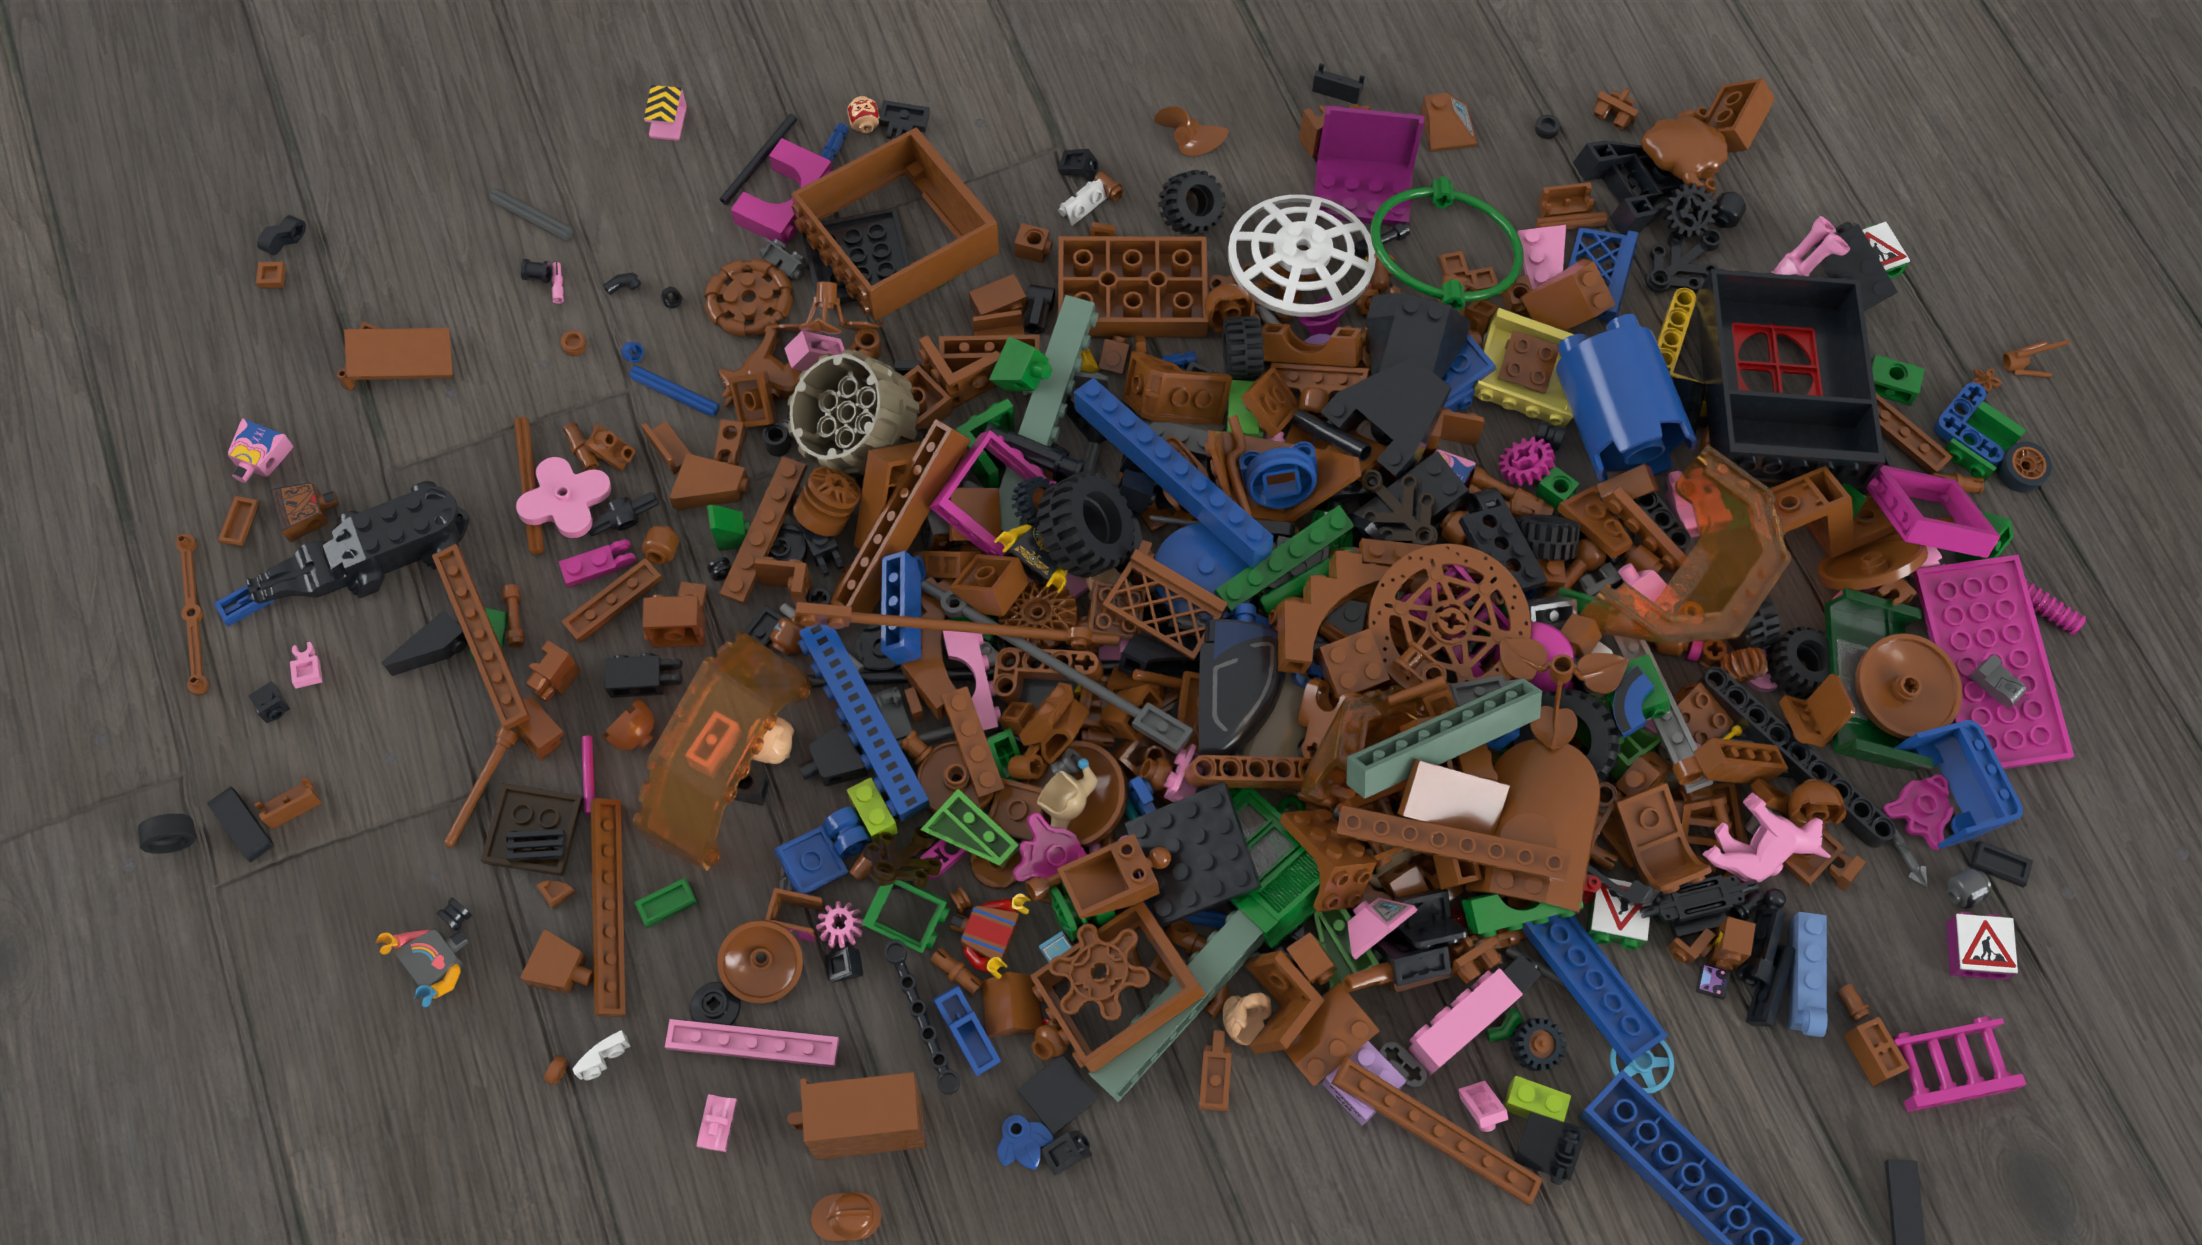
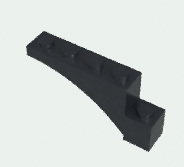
[1118,627,1201,677]

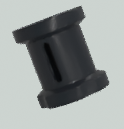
[521,259,552,283]

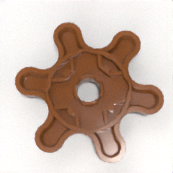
[1049,924,1150,1021]

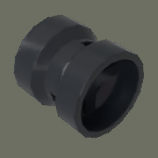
[1535,420,1566,451]

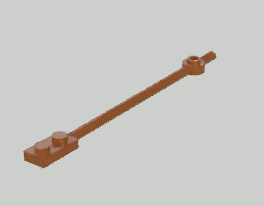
[794,602,1119,650]

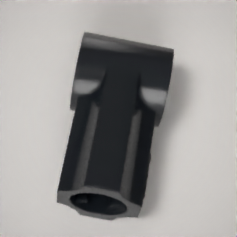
[1023,284,1055,335]

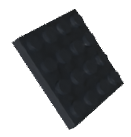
[1125,782,1262,928]

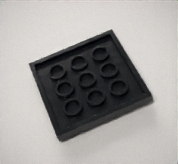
[802,207,910,305]

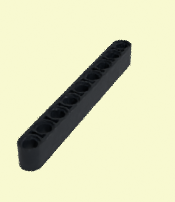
[1697,667,1896,848]

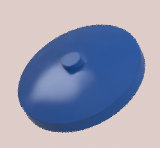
[1154,523,1253,621]

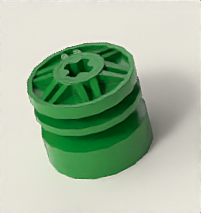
[1049,883,1116,942]

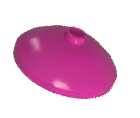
[1495,621,1576,693]

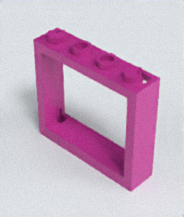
[929,430,1057,556]
[1866,465,2000,558]

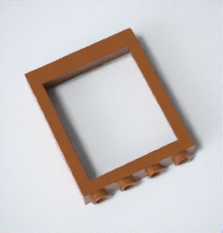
[1030,901,1206,1074]

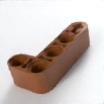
[993,647,1103,704]

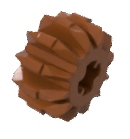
[1720,647,1768,683]

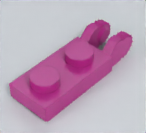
[559,539,636,587]

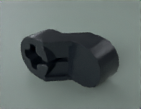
[257,215,306,255]

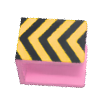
[644,85,687,141]

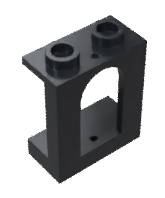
[1372,931,1451,986]

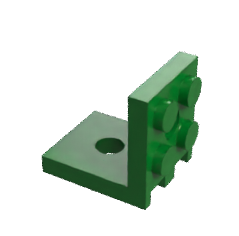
[956,398,1015,488]

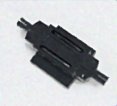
[1639,873,1759,938]

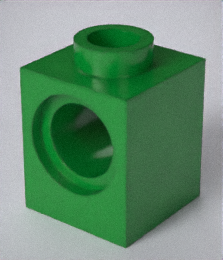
[1535,466,1580,512]

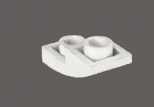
[573,1030,631,1080]

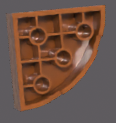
[854,441,968,549]

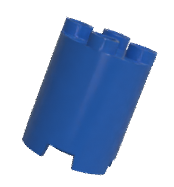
[1556,314,1697,482]

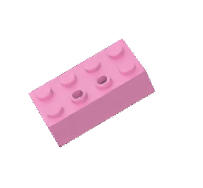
[1407,968,1523,1077]

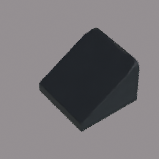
[825,947,864,983]

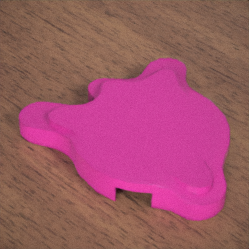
[1881,774,1953,850]
[1013,812,1088,881]

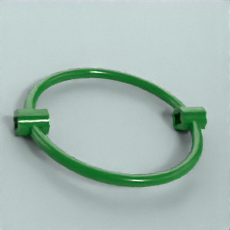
[1371,176,1524,311]

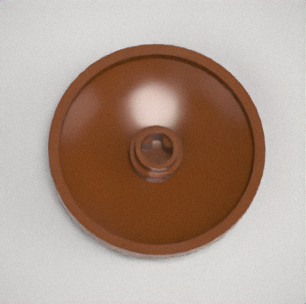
[1818,533,1928,590]
[1855,634,1962,740]
[1024,741,1128,848]

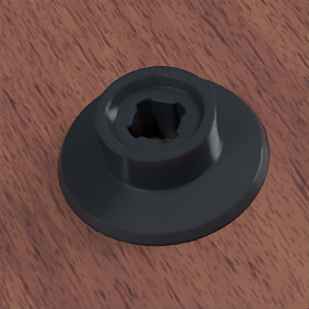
[690,982,741,1026]

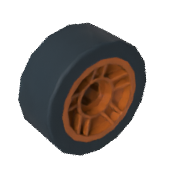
[1997,441,2052,493]

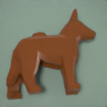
[718,326,802,407]

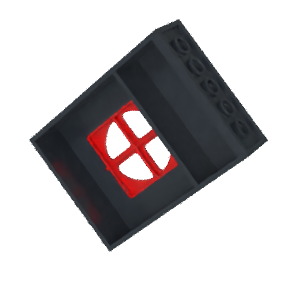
[1696,269,1885,488]

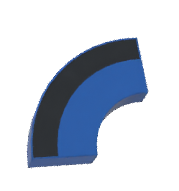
[1613,665,1654,739]

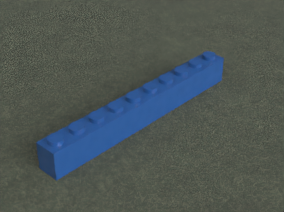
[1074,378,1274,569]

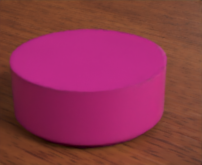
[1686,634,1704,662]

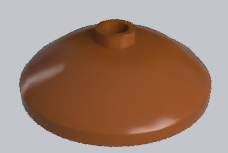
[717,920,803,1004]

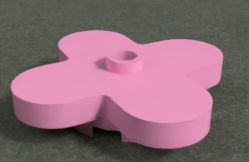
[516,457,611,538]

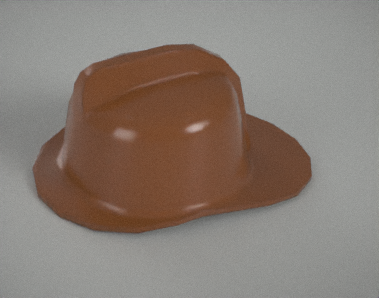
[811,1192,882,1242]

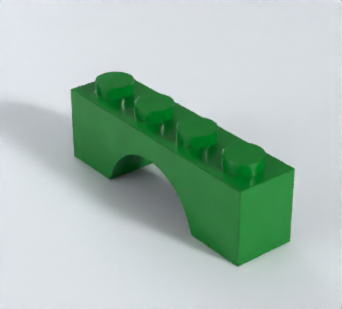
[1462,894,1584,938]

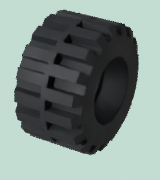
[1158,170,1226,234]
[1222,316,1264,380]
[1514,514,1581,561]
[1716,581,1780,651]
[1766,626,1831,699]

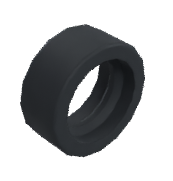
[138,813,196,854]

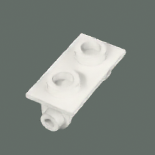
[1058,179,1107,226]

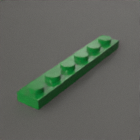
[1214,505,1355,613]

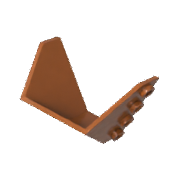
[1204,430,1361,523]

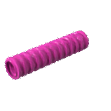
[2025,578,2086,636]

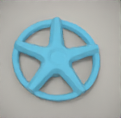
[1610,1040,1674,1094]

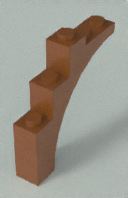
[1277,550,1414,674]
[901,576,959,721]

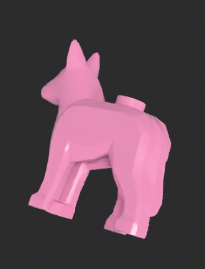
[1702,793,1831,882]

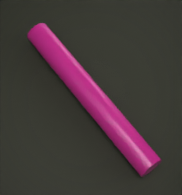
[581,736,595,816]

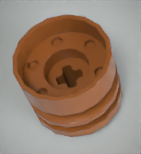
[793,467,861,536]

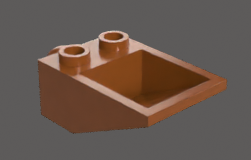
[1057,834,1171,919]

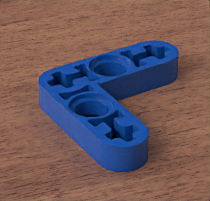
[1934,382,2004,467]

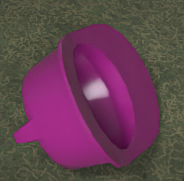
[1299,295,1350,336]

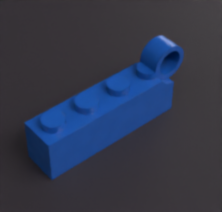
[881,551,927,665]

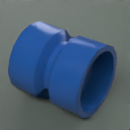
[823,806,872,858]

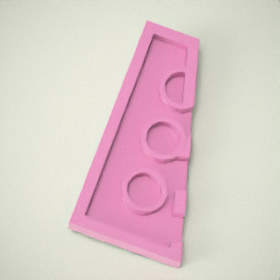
[1517,225,1566,289]

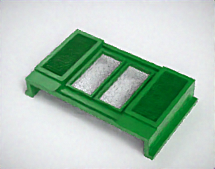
[1229,788,1320,950]

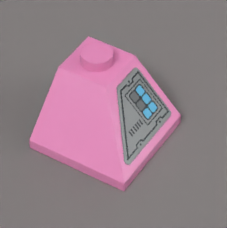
[1347,898,1417,960]

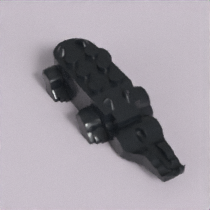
[246,481,470,604]

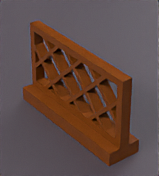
[1102,549,1228,661]

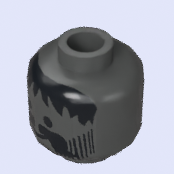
[1946,868,1991,909]

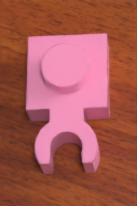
[290,642,322,689]

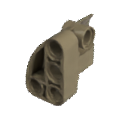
[1239,672,1320,797]

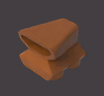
[1019,682,1089,764]

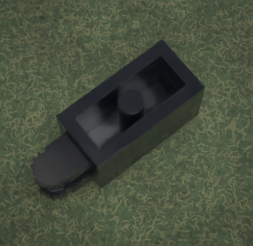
[605,653,683,698]

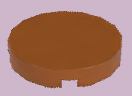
[971,841,1022,890]

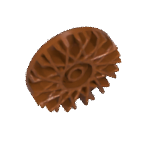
[999,578,1078,649]
[916,741,995,815]

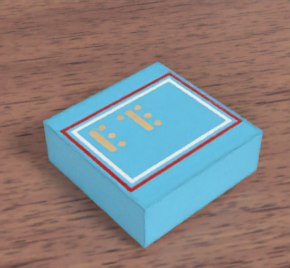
[1039,931,1072,963]

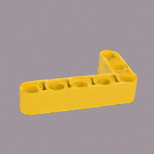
[1657,288,1707,416]

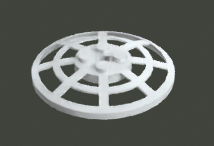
[1228,195,1376,317]

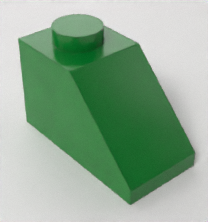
[707,505,751,551]

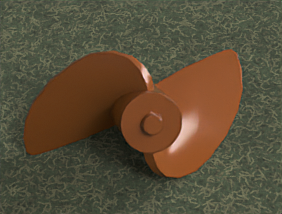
[1154,106,1229,156]

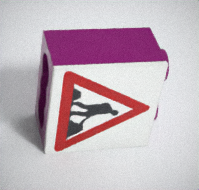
[1946,912,2018,980]

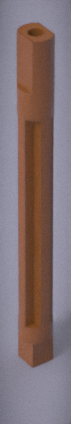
[1342,928,1528,993]

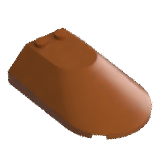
[1465,739,1600,914]

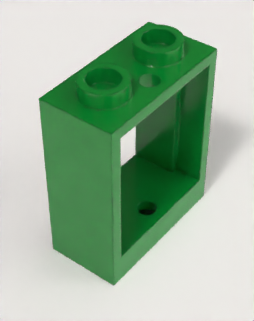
[862,880,950,953]

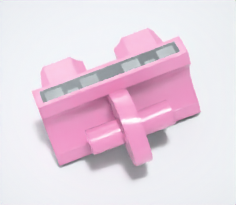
[696,1094,738,1152]

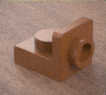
[1464,300,1500,338]

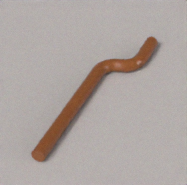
[1226,415,1253,517]

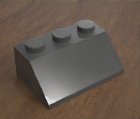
[1145,419,1225,470]

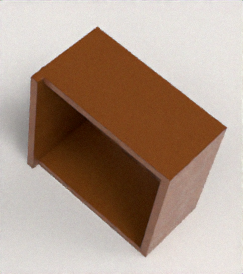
[787,1072,925,1160]

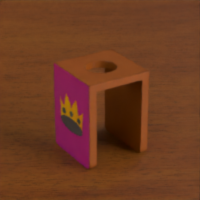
[765,888,825,942]

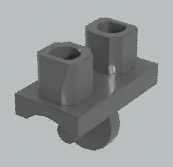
[1577,562,1624,603]

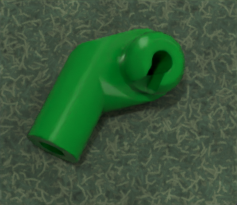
[1486,1008,1522,1043]

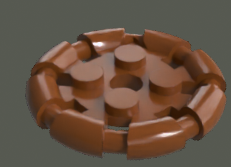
[704,258,793,337]

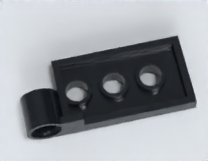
[1458,488,1548,599]

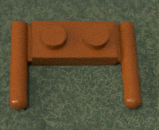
[1387,675,1458,717]

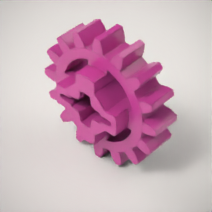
[1498,437,1556,486]

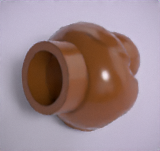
[1140,757,1174,799]
[1032,1018,1068,1060]

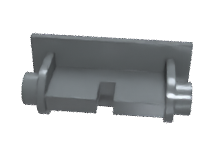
[760,237,810,280]

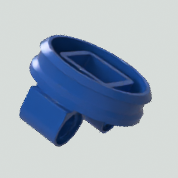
[1239,442,1318,509]

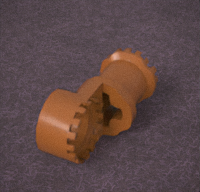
[1165,919,1207,955]

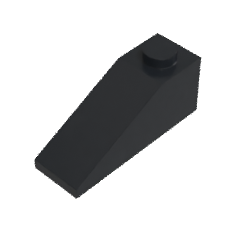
[381,610,468,676]

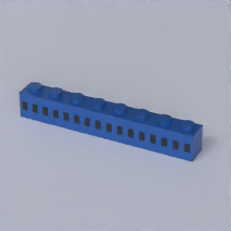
[798,624,930,822]

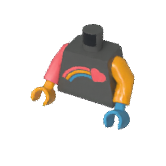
[375,929,469,1007]

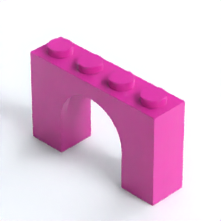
[731,138,833,244]

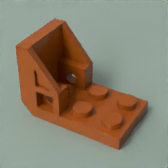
[1122,351,1233,425]

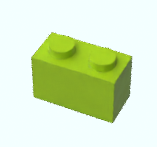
[847,777,898,844]
[1503,1076,1571,1122]

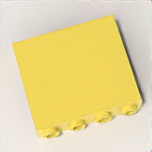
[1472,308,1574,427]

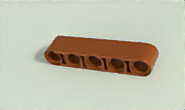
[1184,755,1322,789]

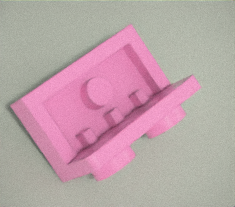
[1164,744,1203,802]

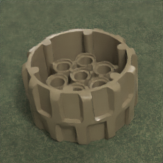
[787,349,920,478]

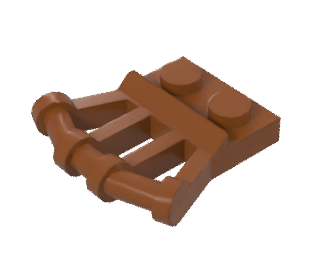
[1673,794,1732,872]

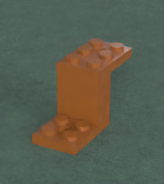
[1753,466,1897,558]

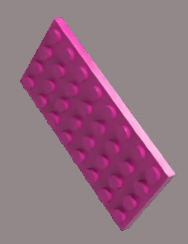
[1912,554,2074,769]

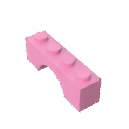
[943,631,1001,732]

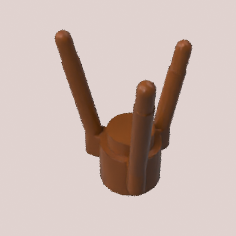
[2002,340,2070,377]

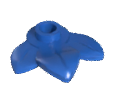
[997,1115,1054,1170]

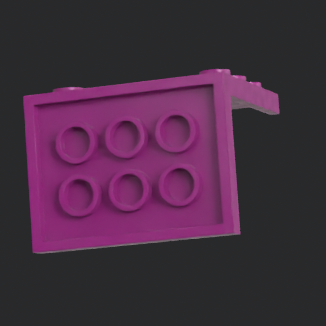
[1314,106,1425,226]

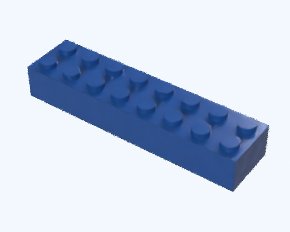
[1578,1069,1804,1245]

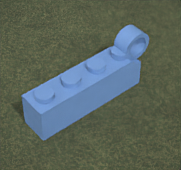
[1788,912,1828,1037]

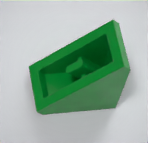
[987,729,1021,781]

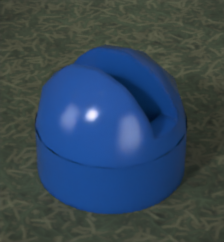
[621,342,644,363]

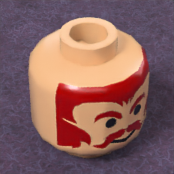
[847,96,879,134]

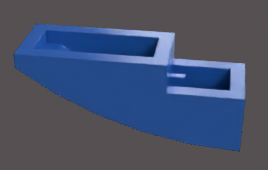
[932,985,1001,1076]

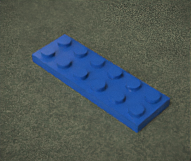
[1521,914,1668,1065]

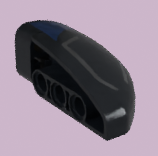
[1199,619,1286,756]

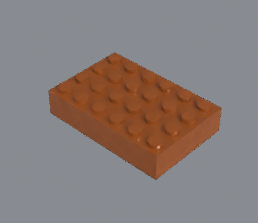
[1058,236,1208,337]

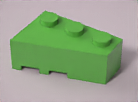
[1226,380,1264,439]
[1314,909,1379,989]

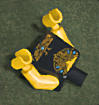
[994,522,1067,593]

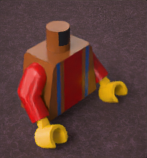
[950,893,1031,979]

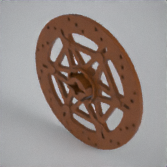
[1368,544,1531,699]

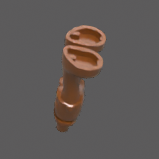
[1460,466,1554,518]

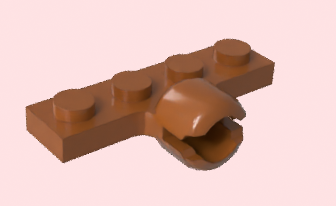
[1271,363,1371,418]

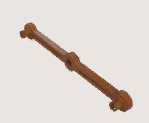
[175,534,209,695]

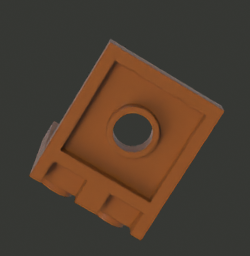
[918,335,1000,409]
[1245,950,1324,1054]

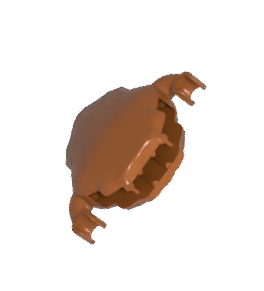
[1641,107,1728,198]

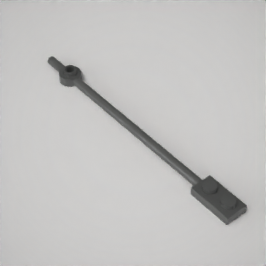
[921,580,1194,755]

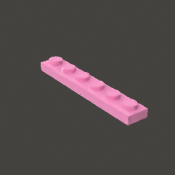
[665,1019,839,1068]

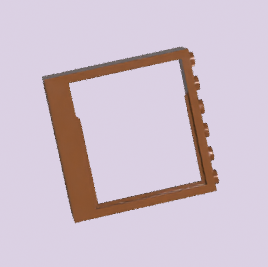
[791,127,999,322]

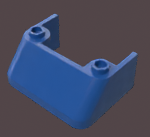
[1894,720,2023,849]

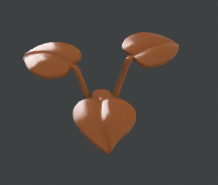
[769,282,884,334]
[1500,638,1629,750]

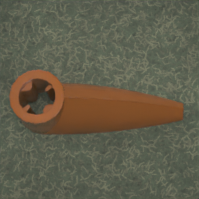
[1008,743,1049,780]

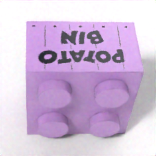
[1322,1041,1407,1126]

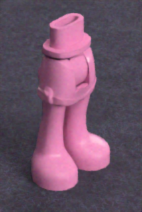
[1771,216,1850,276]

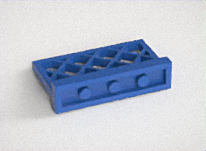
[1568,227,1638,325]

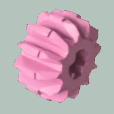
[816,901,864,949]

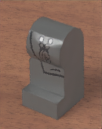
[1968,654,2027,707]

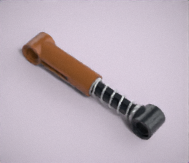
[762,329,882,457]

